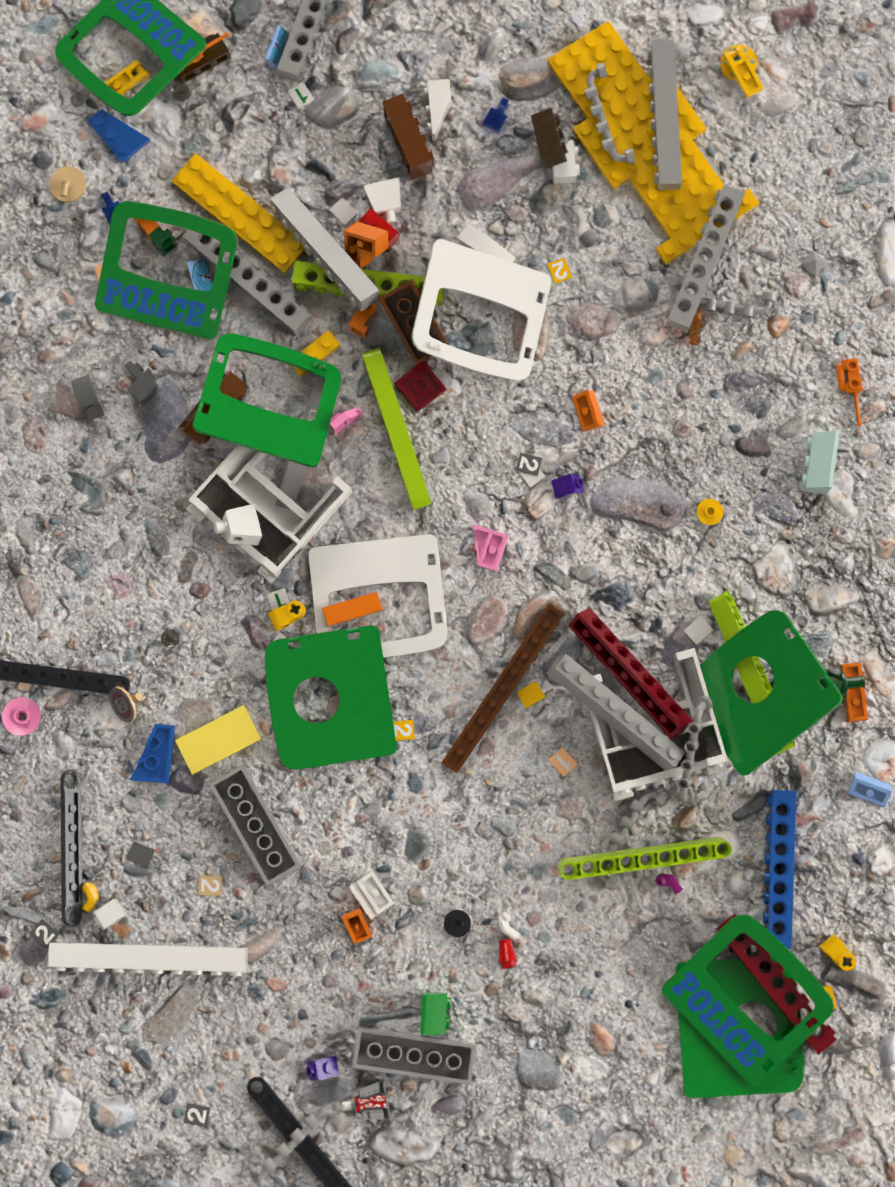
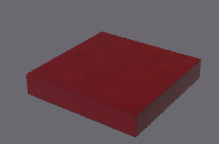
[394,361,447,413]

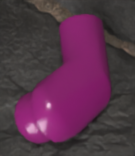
[655,873,683,895]

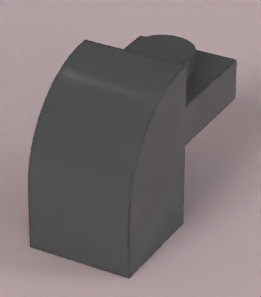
[125,361,157,406]
[71,374,104,422]

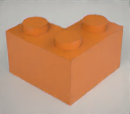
[344,222,388,269]

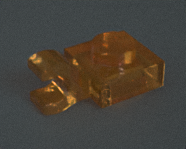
[683,310,703,345]

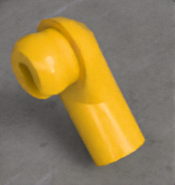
[82,882,99,913]

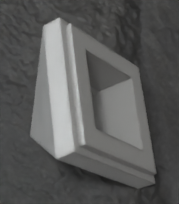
[801,251,827,276]

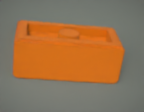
[572,390,605,432]

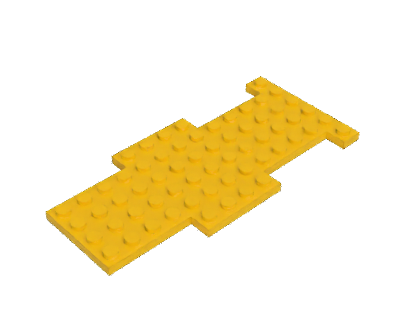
[547,20,759,265]

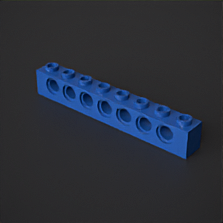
[763,790,796,949]

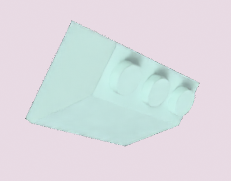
[801,431,840,495]

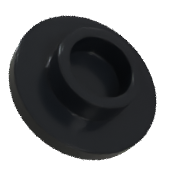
[444,910,471,937]

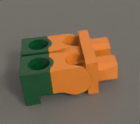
[134,218,178,257]

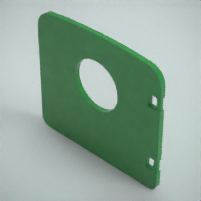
[700,610,843,775]
[265,625,397,770]
[675,956,803,1098]

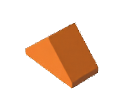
[341,908,372,944]

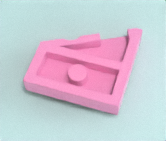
[330,407,363,435]
[473,524,509,572]

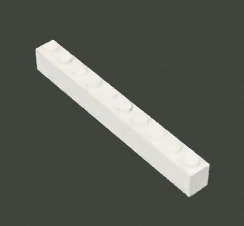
[48,942,248,976]

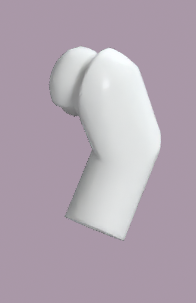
[498,912,519,941]

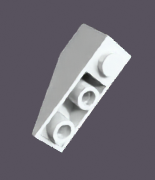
[424,79,451,141]

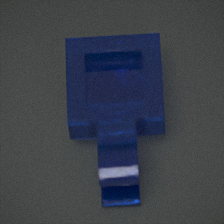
[482,97,509,134]
[101,191,119,225]

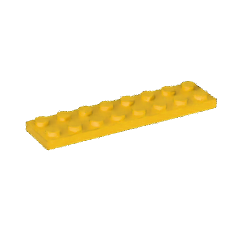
[171,153,305,274]

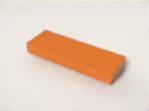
[322,592,383,627]
[840,662,868,722]

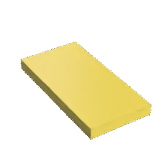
[175,705,262,775]

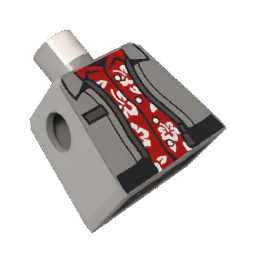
[343,1079,390,1120]

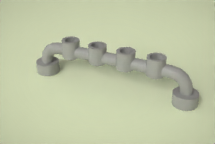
[585,63,636,164]
[668,277,778,318]
[677,696,712,804]
[599,791,669,891]
[257,1109,347,1187]

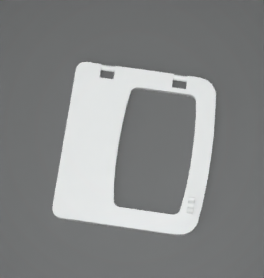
[412,239,551,381]
[309,534,448,658]

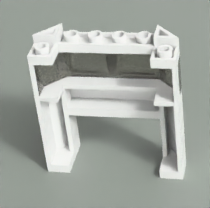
[186,445,353,583]
[588,648,728,801]

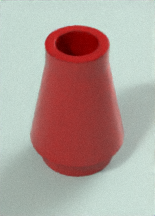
[498,939,517,969]

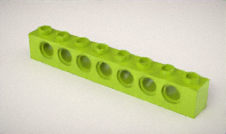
[292,261,444,307]

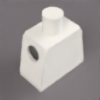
[364,178,401,225]
[214,504,262,545]

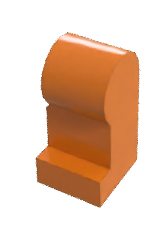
[348,302,377,338]

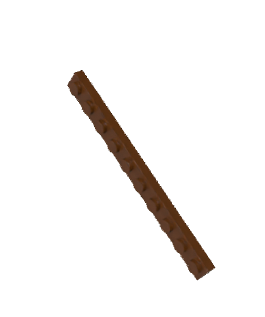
[441,603,565,774]

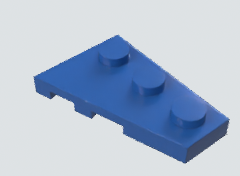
[87,109,151,163]
[130,724,175,784]

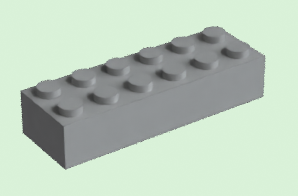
[209,764,303,887]
[352,1026,476,1085]

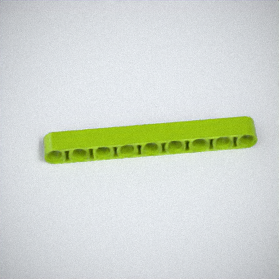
[362,348,432,510]
[709,591,795,755]
[557,837,732,880]

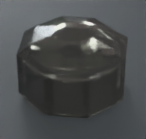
[171,82,190,102]
[161,629,180,648]

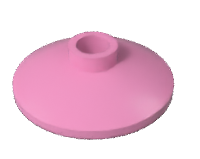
[2,697,41,736]

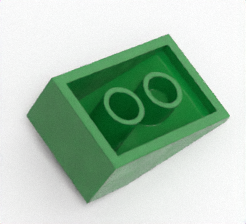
[420,991,451,1035]

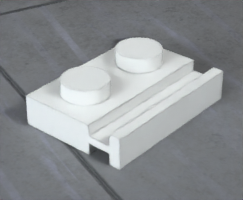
[349,871,394,919]

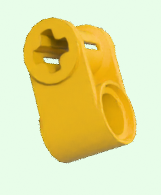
[267,600,306,631]
[819,934,856,971]

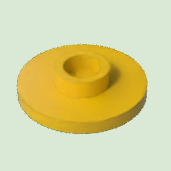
[696,499,723,525]

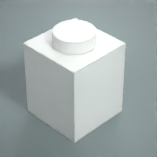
[94,899,127,929]

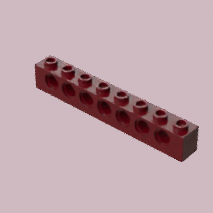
[568,608,693,739]
[715,914,837,1055]

